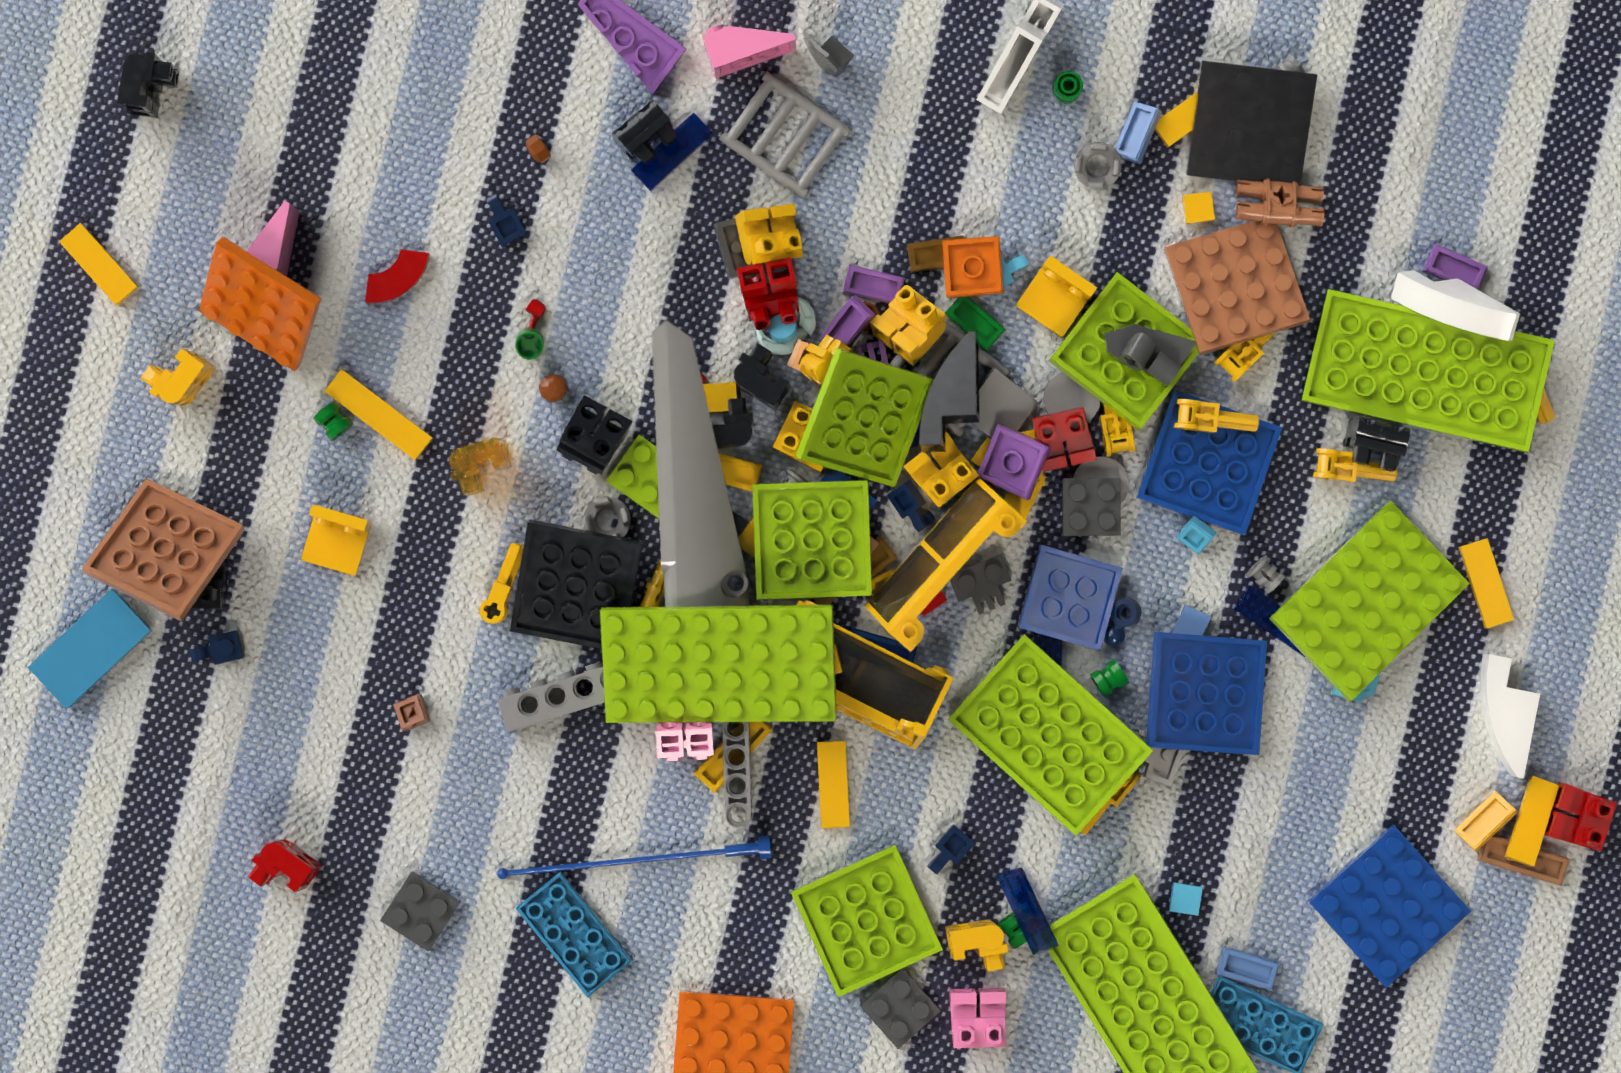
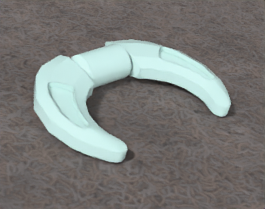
[756,297,816,356]

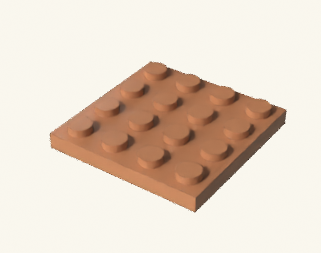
[1164,220,1310,355]
[82,478,245,622]

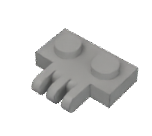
[1138,729,1185,787]

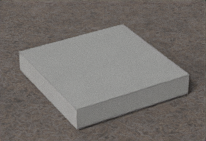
[971,368,1038,439]

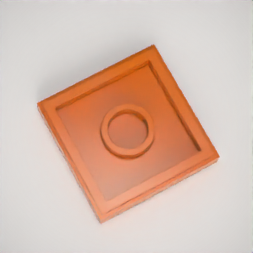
[942,236,1004,298]

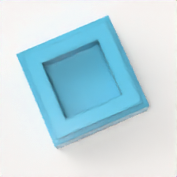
[1176,516,1217,555]
[1169,882,1203,916]

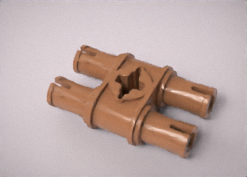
[1235,178,1324,228]

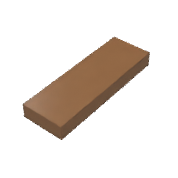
[1477,835,1570,886]

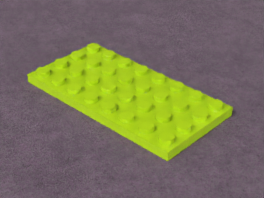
[1301,289,1555,453]
[600,605,837,723]
[1037,873,1258,1073]

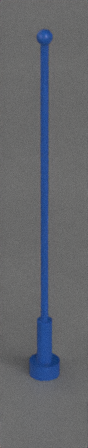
[497,835,772,879]

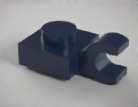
[486,194,527,247]
[886,479,936,532]
[189,630,244,665]
[927,824,975,874]

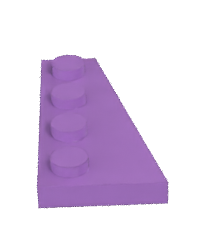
[578,0,687,95]

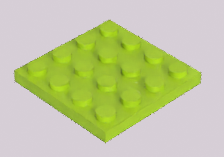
[1048,272,1199,431]
[795,348,934,487]
[752,480,872,600]
[791,844,943,997]

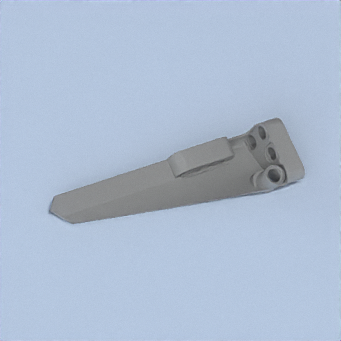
[652,320,750,607]

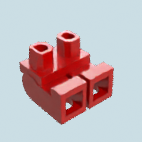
[736,257,799,330]
[1032,407,1097,472]
[1544,782,1617,852]
[247,840,323,893]

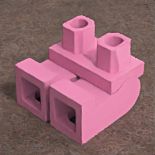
[656,722,714,761]
[949,988,1006,1048]

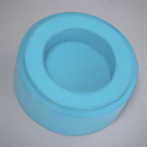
[768,314,798,343]

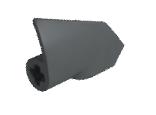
[803,32,854,76]
[1105,324,1196,387]

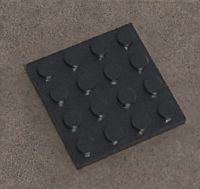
[1186,60,1317,185]
[510,519,643,649]

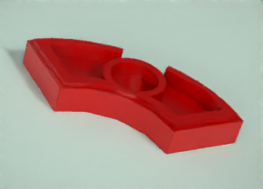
[365,249,430,304]

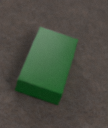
[945,297,1006,352]

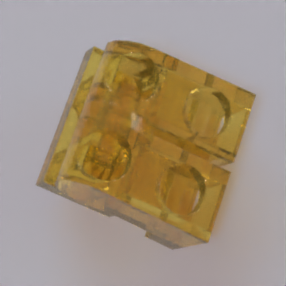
[449,437,512,496]

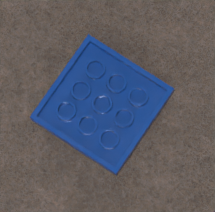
[1136,390,1282,536]
[1146,632,1267,755]
[1308,825,1471,988]

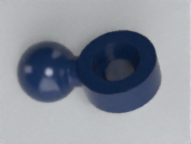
[1104,598,1142,647]

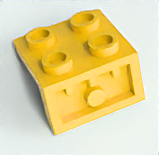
[1016,255,1097,337]
[301,504,373,576]

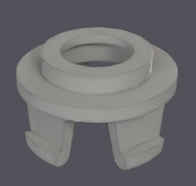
[1074,142,1122,189]
[583,496,631,537]

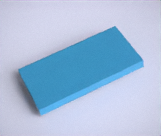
[27,589,153,709]
[516,871,633,998]
[1210,975,1324,1073]

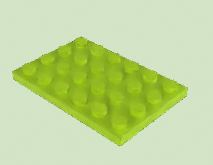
[1269,501,1470,702]
[948,634,1154,836]

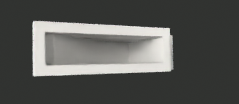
[976,0,1065,114]
[1391,270,1520,341]
[1480,654,1540,779]

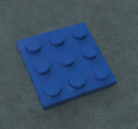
[1017,545,1123,651]

